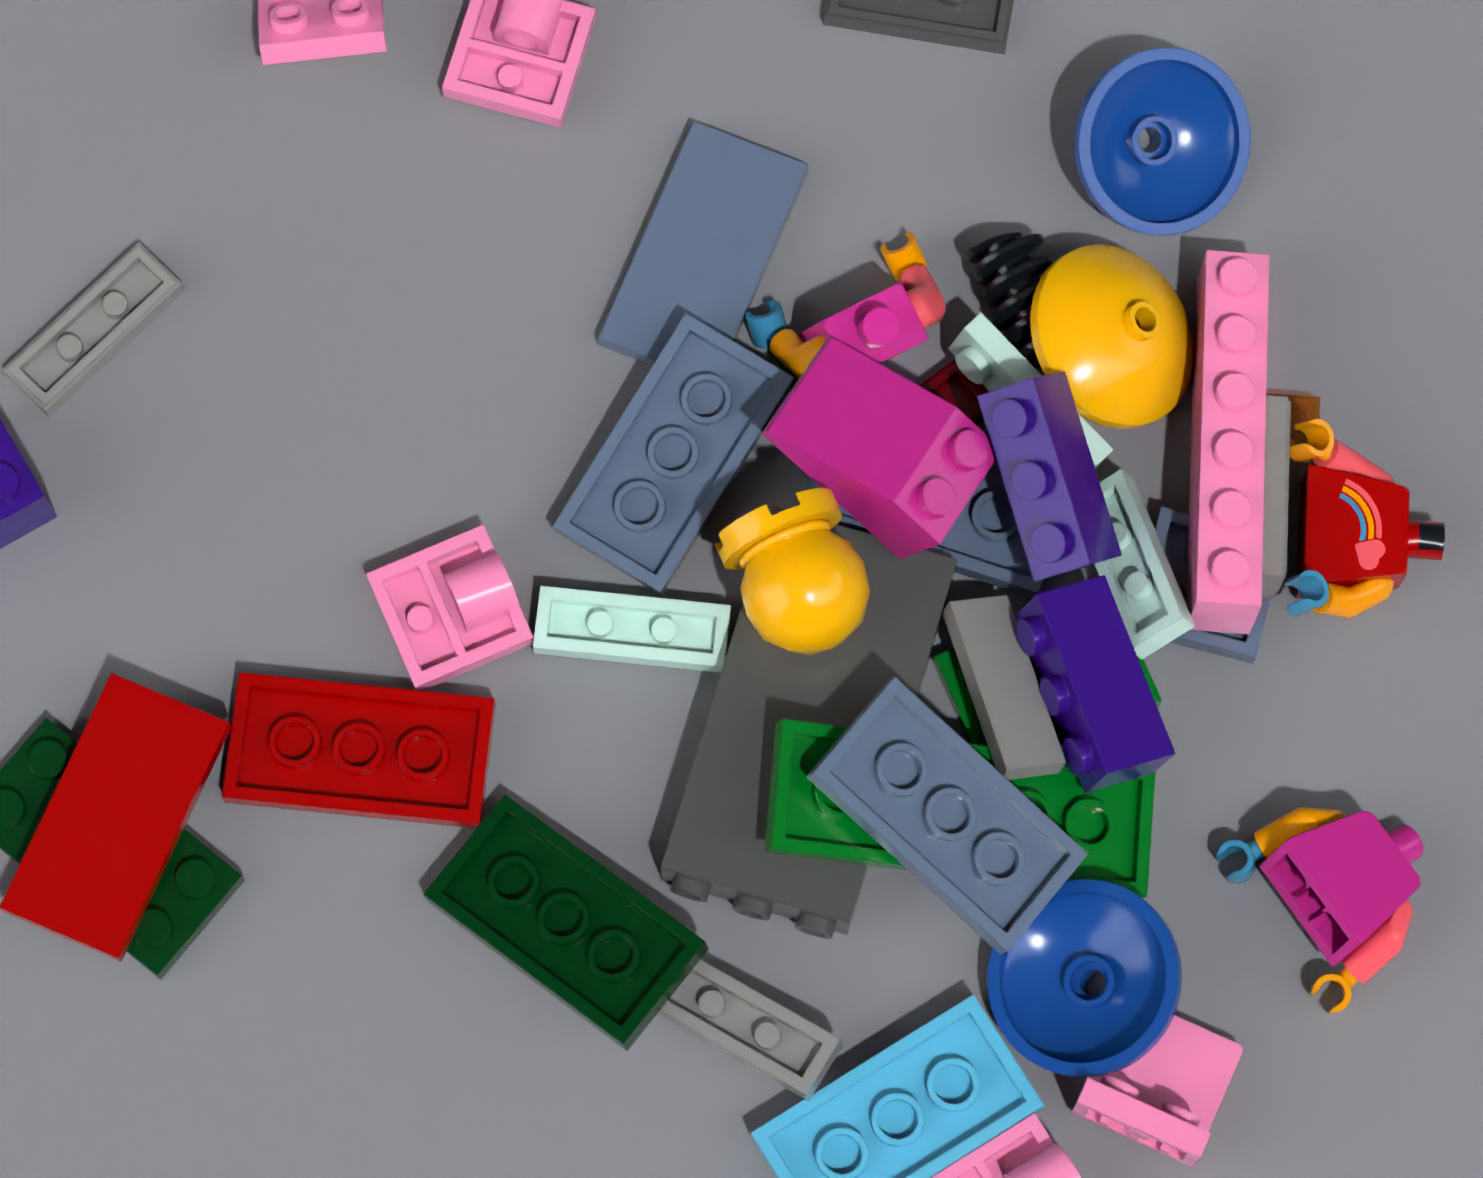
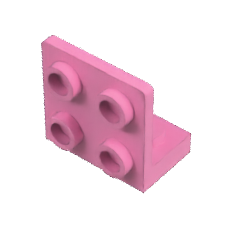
[1071,1015,1243,1168]

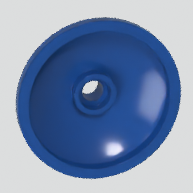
[1074,47,1251,236]
[987,879,1182,1077]

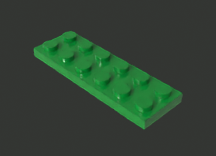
[765,719,1156,898]

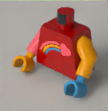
[1284,419,1445,619]

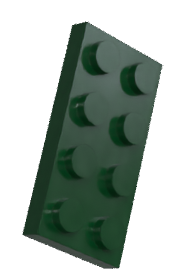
[0,718,245,980]
[423,795,709,1051]

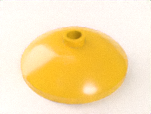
[1030,244,1194,429]

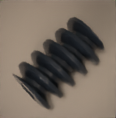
[966,232,1053,369]

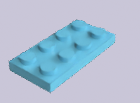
[751,994,1045,1178]

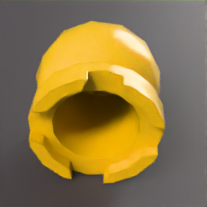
[715,487,870,655]

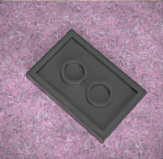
[824,0,1014,55]

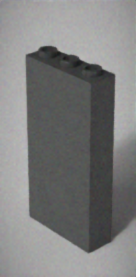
[660,506,957,939]

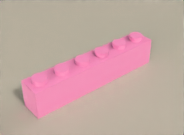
[1186,250,1269,634]

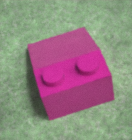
[762,337,996,559]

